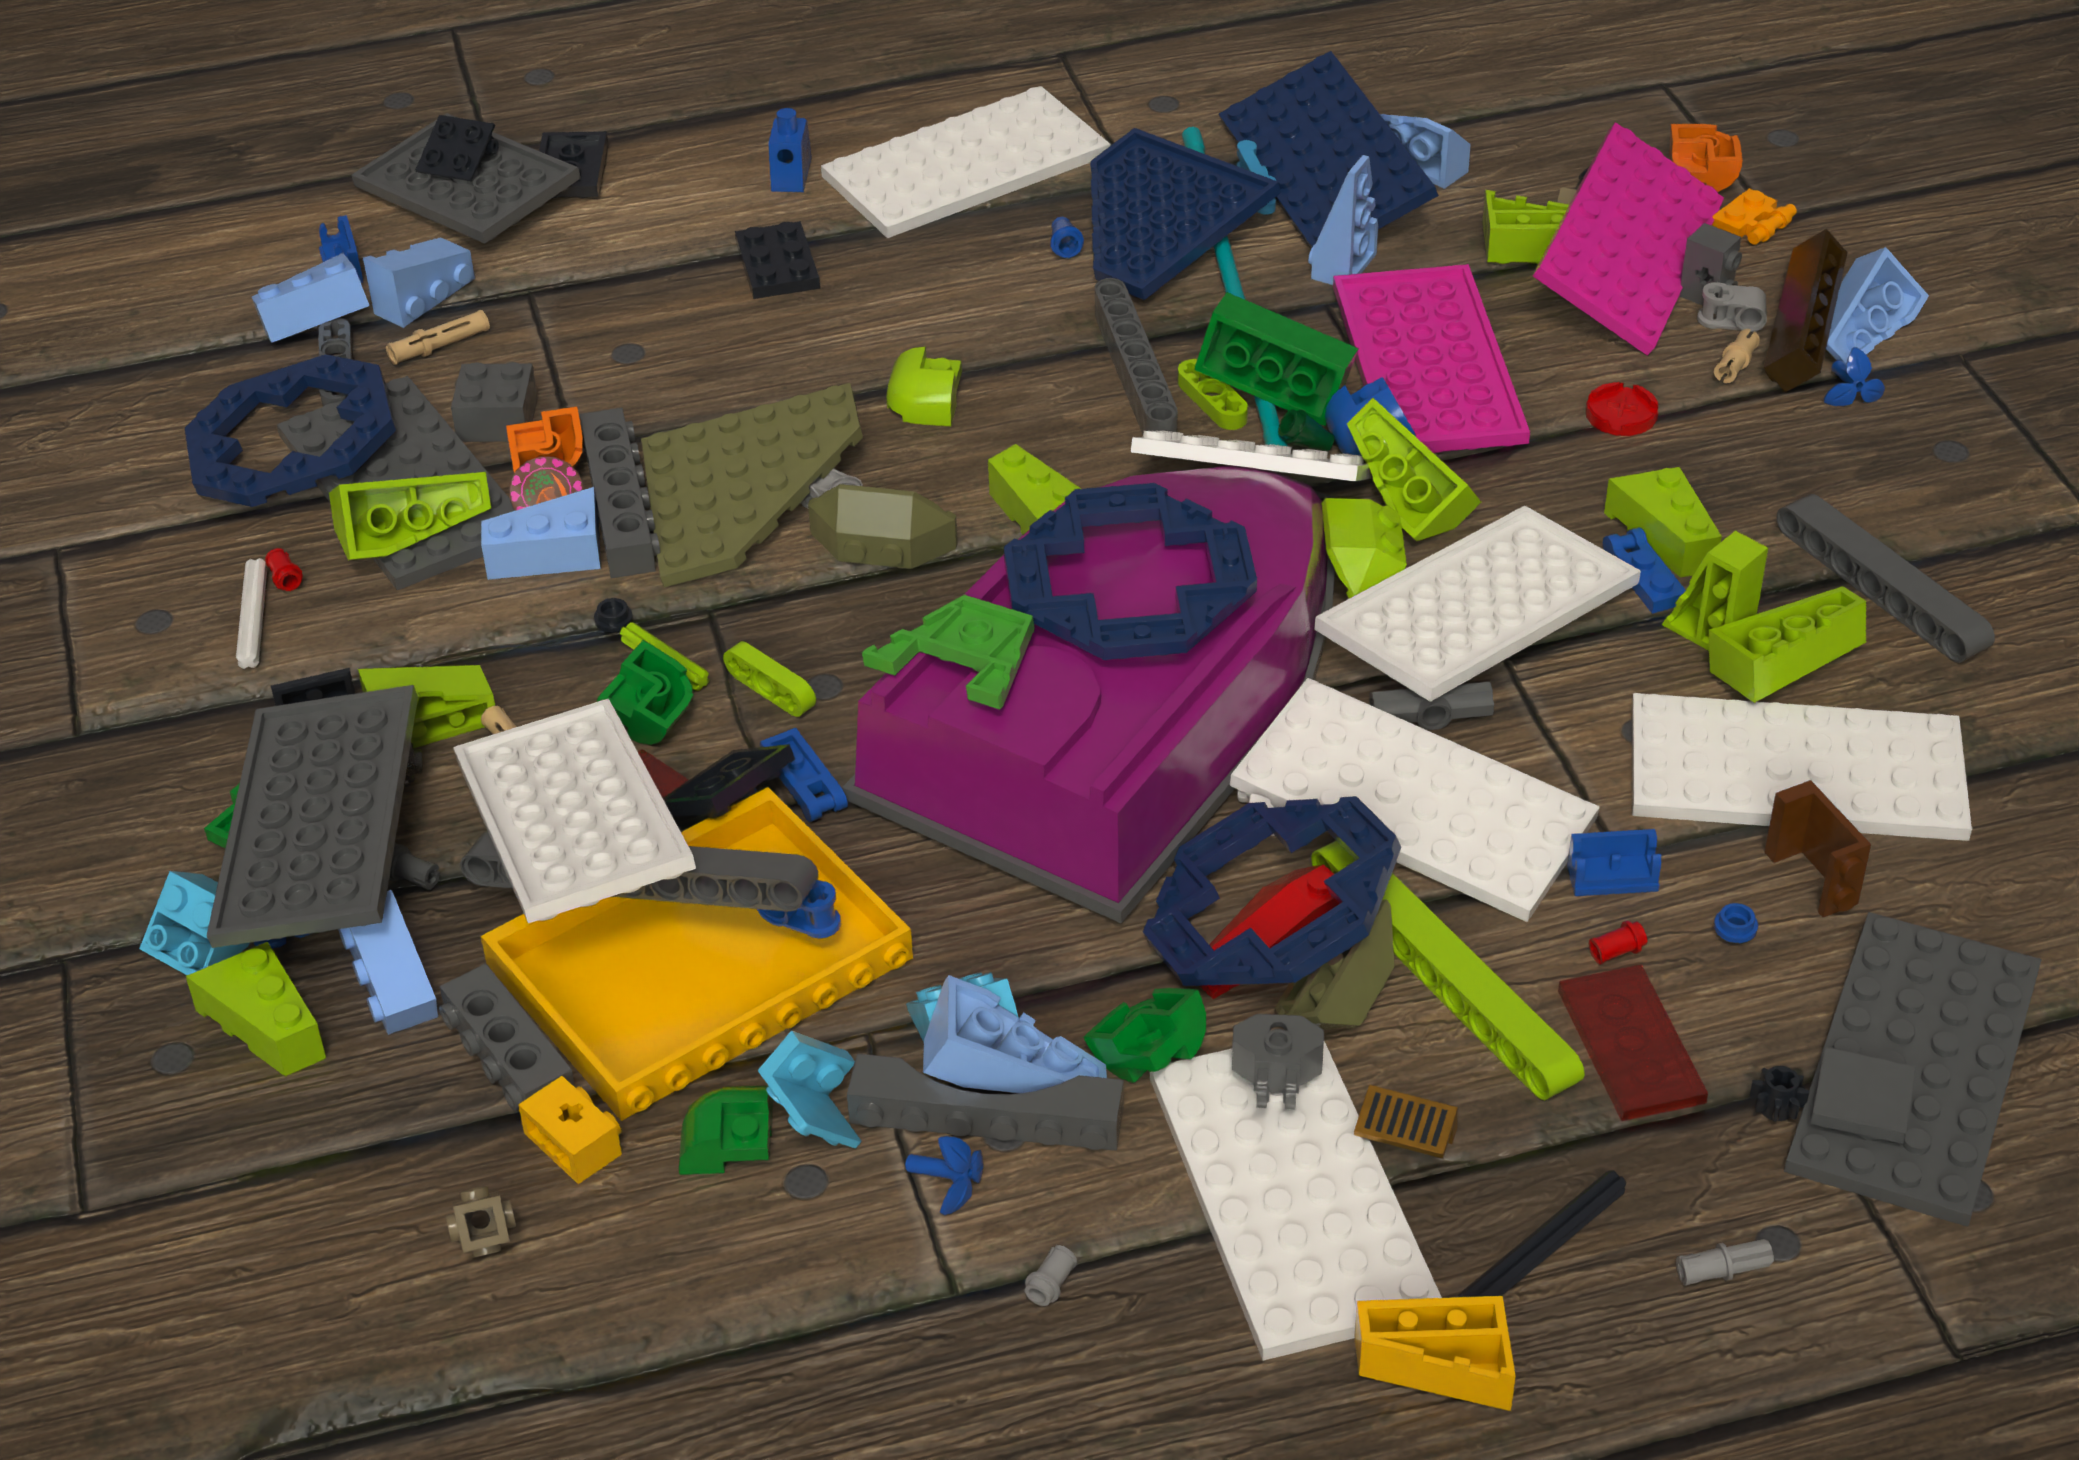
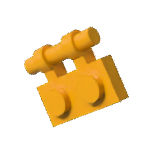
[1712,188,1797,245]

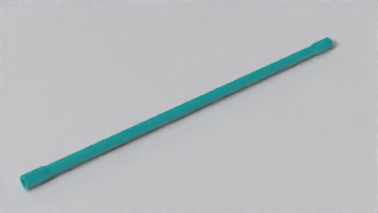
[1182,127,1288,446]

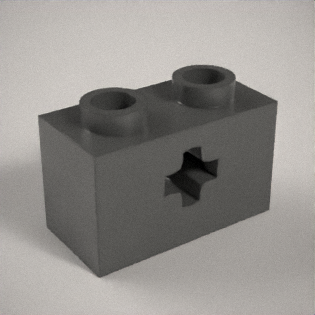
[1679,223,1742,306]

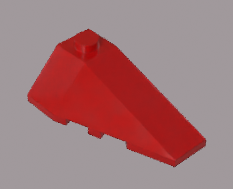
[1200,864,1339,999]

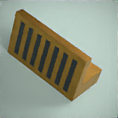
[1354,1085,1458,1159]

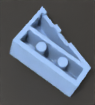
[251,253,369,343]
[481,487,601,580]
[338,890,438,1035]

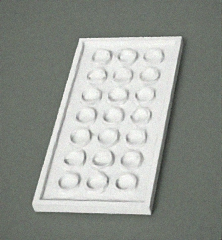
[821,86,1111,238]
[1314,506,1641,702]
[1230,678,1600,922]
[1632,693,1972,841]
[453,698,696,924]
[1150,1041,1442,1361]

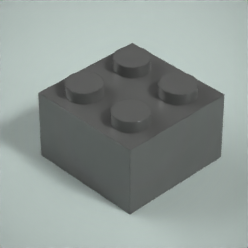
[451,362,538,442]

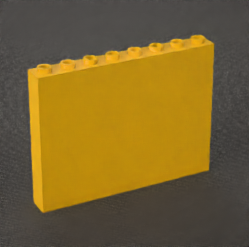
[481,787,913,1121]

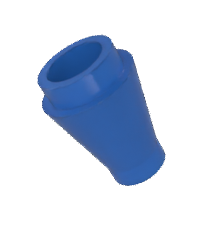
[1051,217,1084,258]

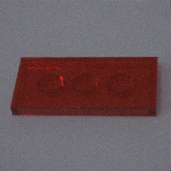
[1558,964,1708,1121]

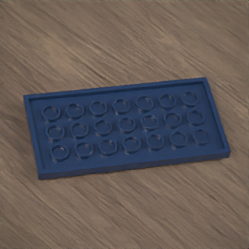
[1219,51,1439,249]

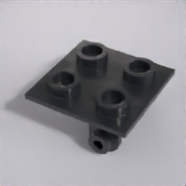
[415,115,499,182]

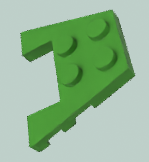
[862,595,1034,710]

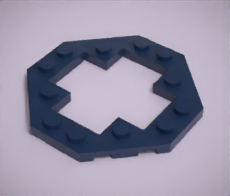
[185,354,396,507]
[1004,483,1257,660]
[1143,796,1402,986]

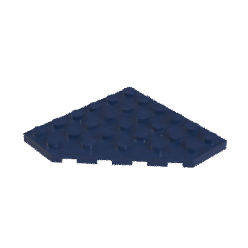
[1090,128,1281,300]

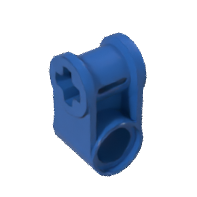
[757,880,841,938]

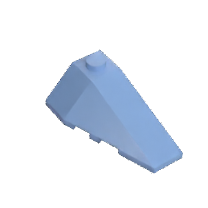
[1826,247,1929,364]
[923,975,1107,1093]

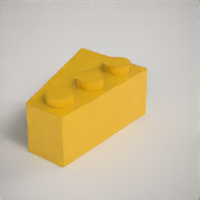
[1354,1296,1516,1411]

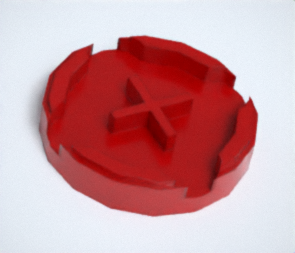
[1586,382,1658,436]

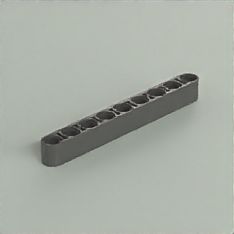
[460,831,818,912]

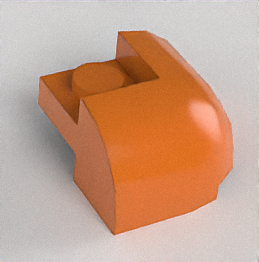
[1669,124,1743,192]
[506,406,583,473]

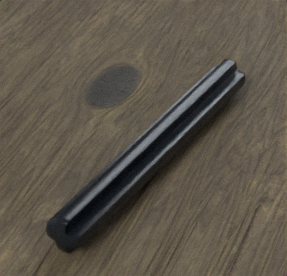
[1458,1170,1626,1297]

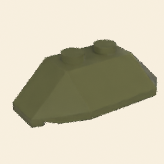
[808,484,958,569]
[1275,899,1394,1030]

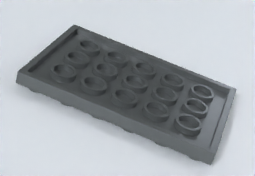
[351,113,581,244]

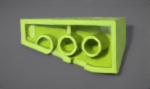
[1347,398,1481,542]

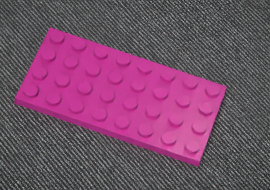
[1533,122,1724,356]
[1333,264,1530,453]

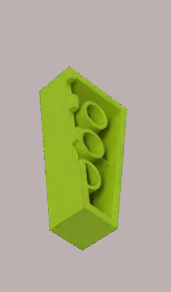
[988,444,1081,535]
[1709,586,1866,703]

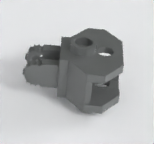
[1232,1014,1324,1110]

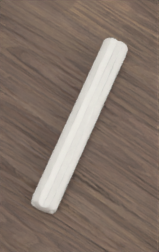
[236,558,267,669]

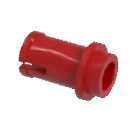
[265,548,303,591]
[1588,921,1648,965]

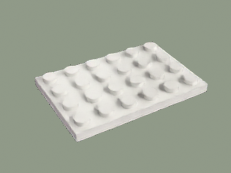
[1131,430,1371,481]

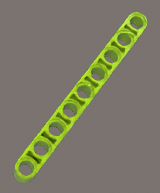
[1311,841,1585,1101]

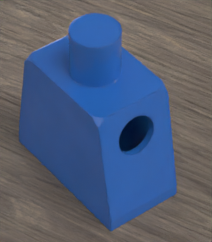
[769,108,812,192]

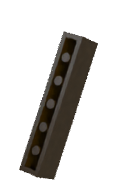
[1764,229,1848,392]

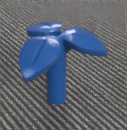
[1823,347,1885,406]
[905,1136,983,1215]

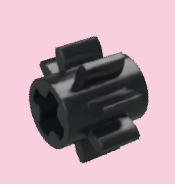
[1750,1066,1809,1122]

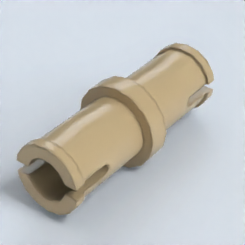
[1714,329,1760,383]

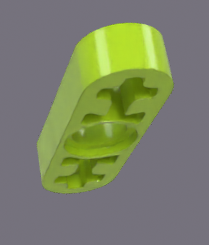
[1178,359,1248,430]
[723,641,816,717]

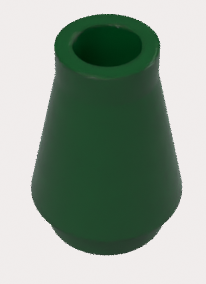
[1278,409,1334,452]

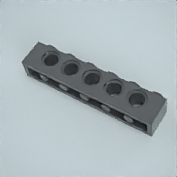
[579,408,660,578]

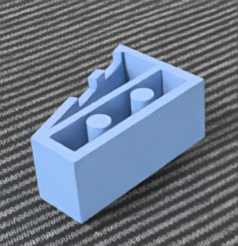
[363,237,475,328]

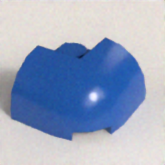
[1325,377,1416,456]

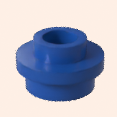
[1714,903,1758,943]

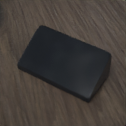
[271,668,355,706]

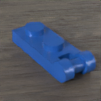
[1603,527,1686,614]
[760,727,848,822]

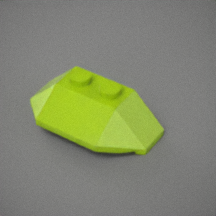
[1321,498,1407,599]

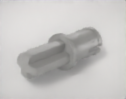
[1676,1239,1774,1286]

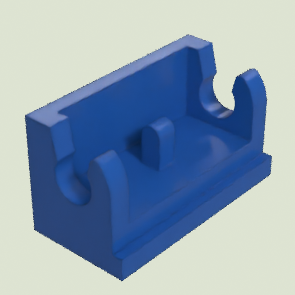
[319,215,363,283]
[1567,829,1661,896]

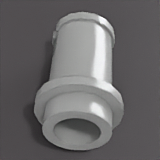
[1025,1245,1077,1306]

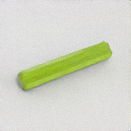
[620,622,710,691]

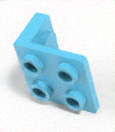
[758,1030,862,1149]

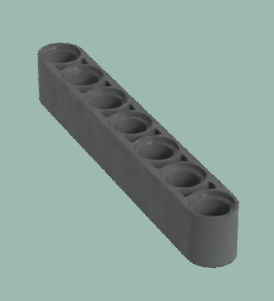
[1095,278,1178,435]
[1777,494,1995,663]

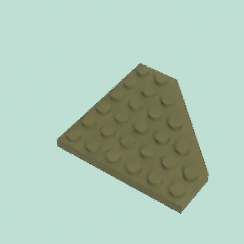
[641,383,863,588]

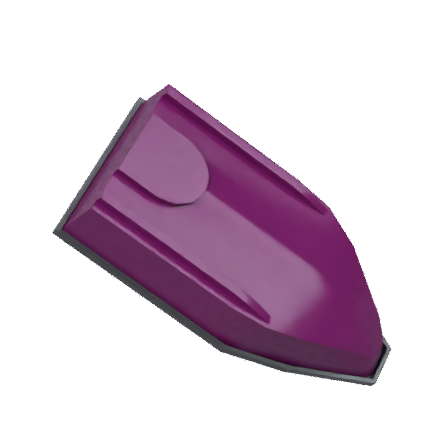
[842,466,1335,923]

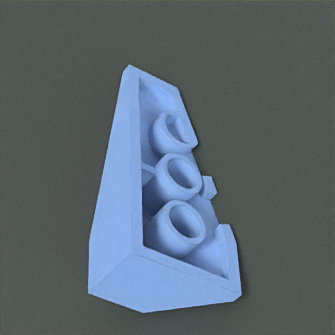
[1380,114,1471,189]
[1308,155,1378,285]

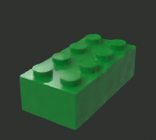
[1194,292,1359,426]

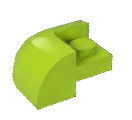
[886,347,962,427]

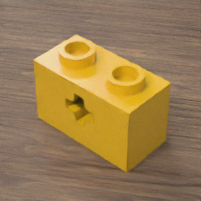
[518,1076,622,1184]

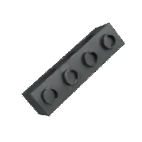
[439,963,575,1111]

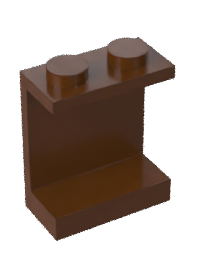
[1764,780,1871,918]

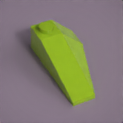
[329,472,491,561]

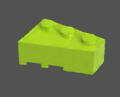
[1482,190,1569,264]
[1604,467,1722,578]
[1662,530,1768,651]
[358,665,495,749]
[186,942,326,1077]

